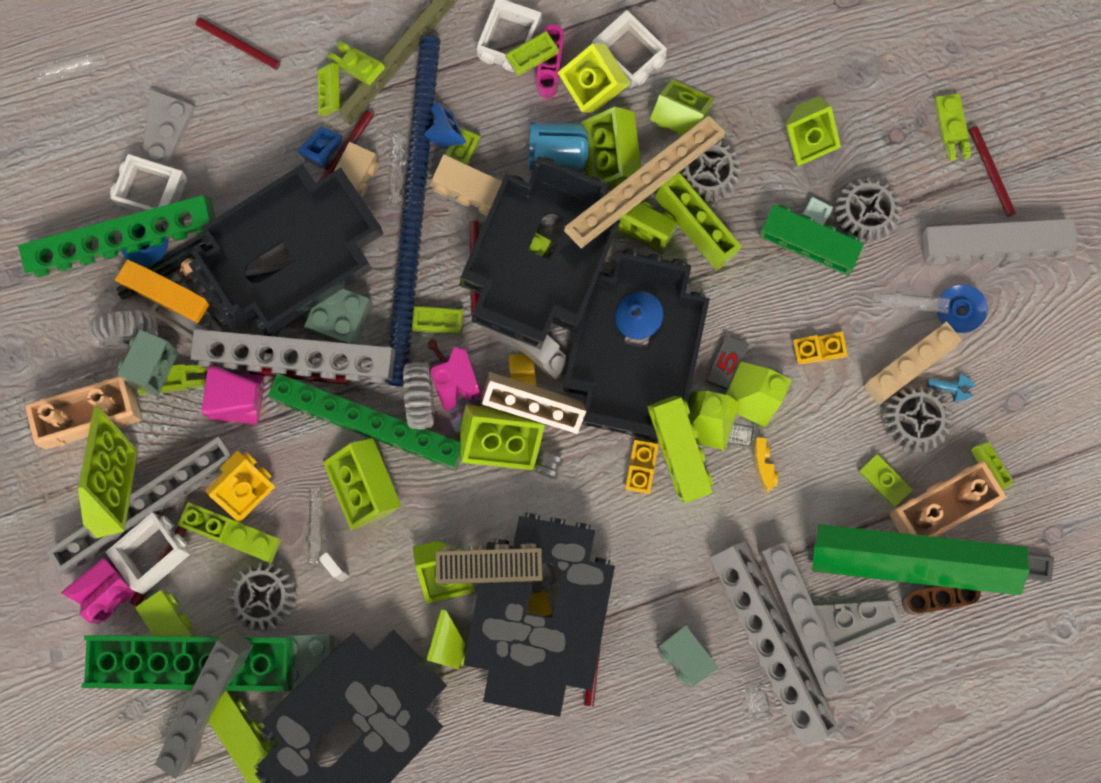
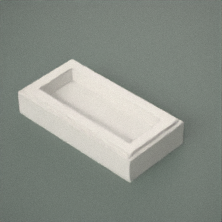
[320,552,349,582]

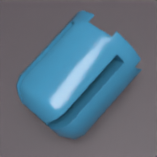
[529,122,589,171]

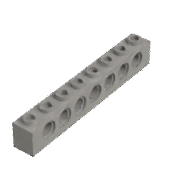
[190,329,395,384]
[46,436,233,575]
[710,541,839,747]

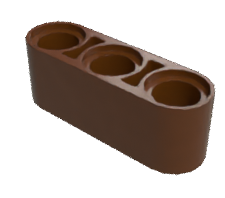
[902,586,981,615]

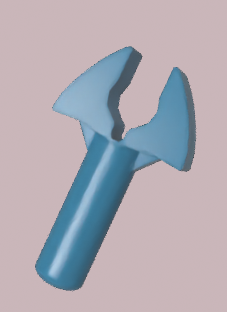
[926,374,975,402]

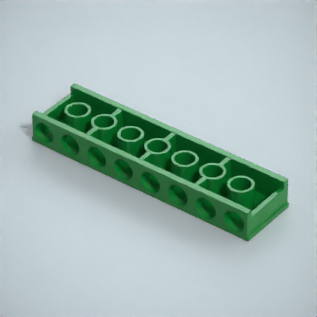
[812,524,1030,595]
[82,635,294,692]

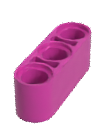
[536,24,564,98]

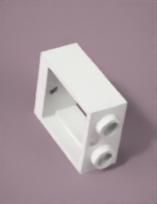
[476,0,542,72]
[592,10,667,89]
[110,154,188,222]
[106,512,190,594]

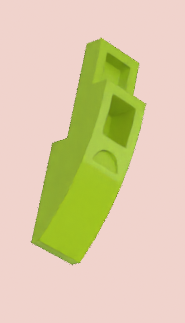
[178,502,282,564]

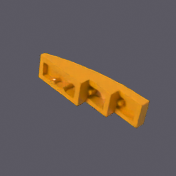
[115,260,209,323]

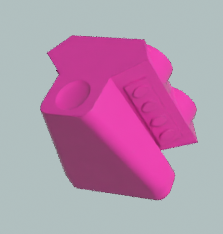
[430,347,481,412]
[202,366,265,424]
[61,558,135,624]

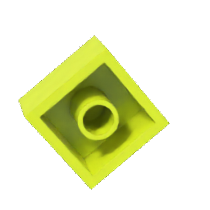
[558,43,630,112]

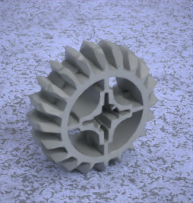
[678,140,741,203]
[835,177,902,243]
[89,310,158,350]
[403,361,434,430]
[883,385,953,453]
[227,562,297,632]

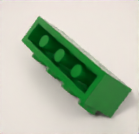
[759,204,864,276]

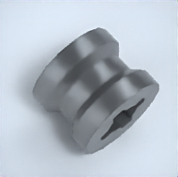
[534,451,564,479]

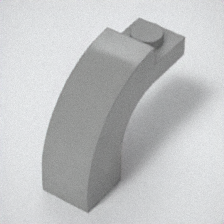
[485,327,569,379]

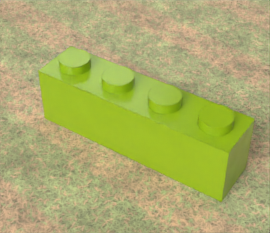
[655,173,742,271]
[647,396,713,503]

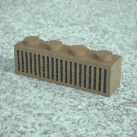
[436,544,543,584]

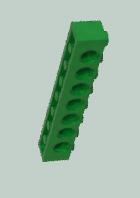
[18,195,216,278]
[268,373,461,471]

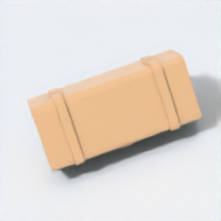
[25,377,142,450]
[889,461,1006,537]

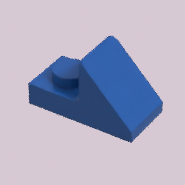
[424,102,466,147]
[298,126,343,170]

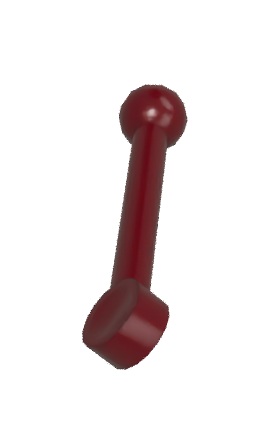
[428,339,447,362]

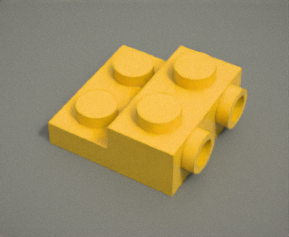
[205,450,275,523]

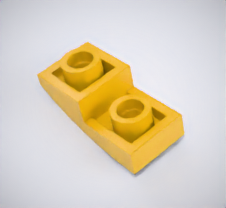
[793,331,848,365]
[754,437,778,493]
[625,439,659,494]

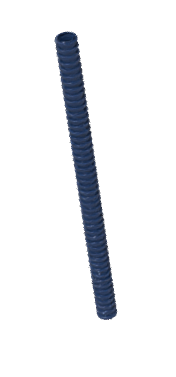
[385,35,441,387]

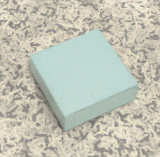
[802,196,833,225]

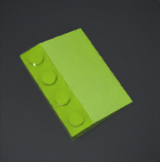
[78,406,138,538]

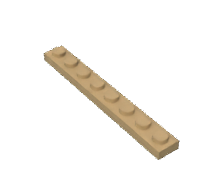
[564,116,726,248]

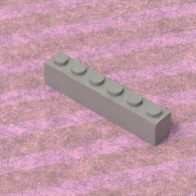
[922,219,1078,265]
[759,542,849,697]

